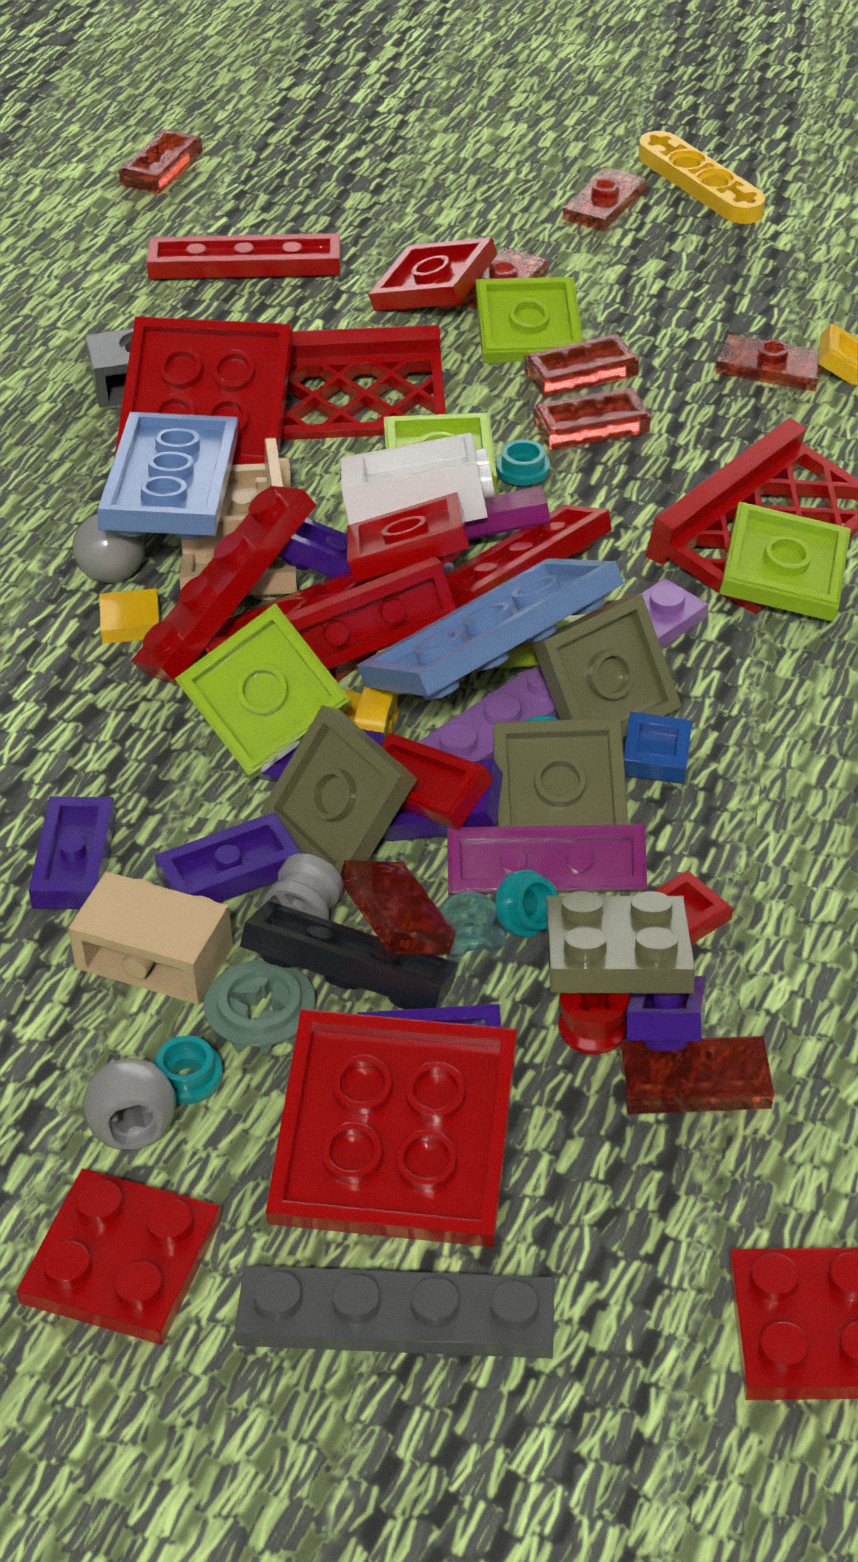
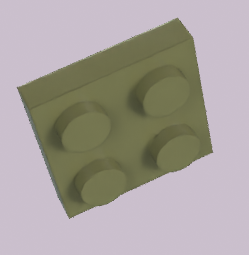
[531,594,682,738]
[260,705,417,886]
[493,718,629,827]
[546,891,695,994]

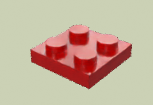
[368,237,498,312]
[347,492,470,583]
[16,1168,222,1345]
[729,1247,858,1400]

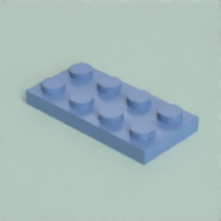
[98,412,238,539]
[357,558,624,700]

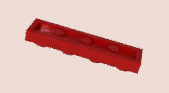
[146,233,341,279]
[131,486,316,684]
[445,505,612,609]

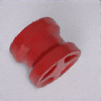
[558,993,630,1055]

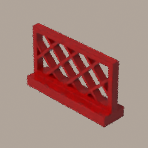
[281,325,446,440]
[645,417,858,614]
[202,556,456,669]

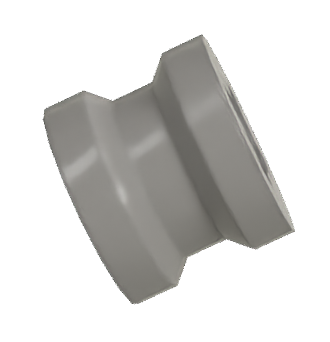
[263,853,344,920]

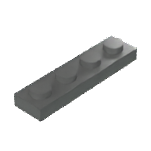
[234,1265,554,1359]

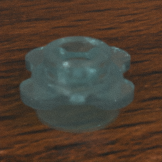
[432,892,506,958]

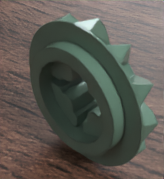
[204,960,316,1055]

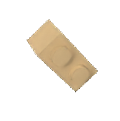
[68,871,233,1005]

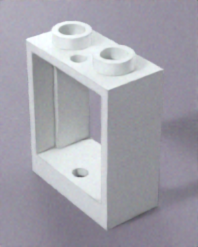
[341,433,495,525]

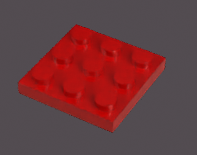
[114,316,293,465]
[265,1009,517,1248]

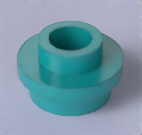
[496,439,550,486]
[495,870,558,937]
[153,1036,223,1105]

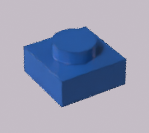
[624,711,692,784]

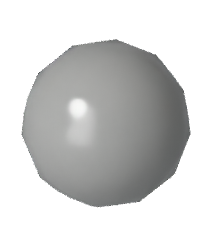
[73,513,145,583]
[82,1057,176,1151]

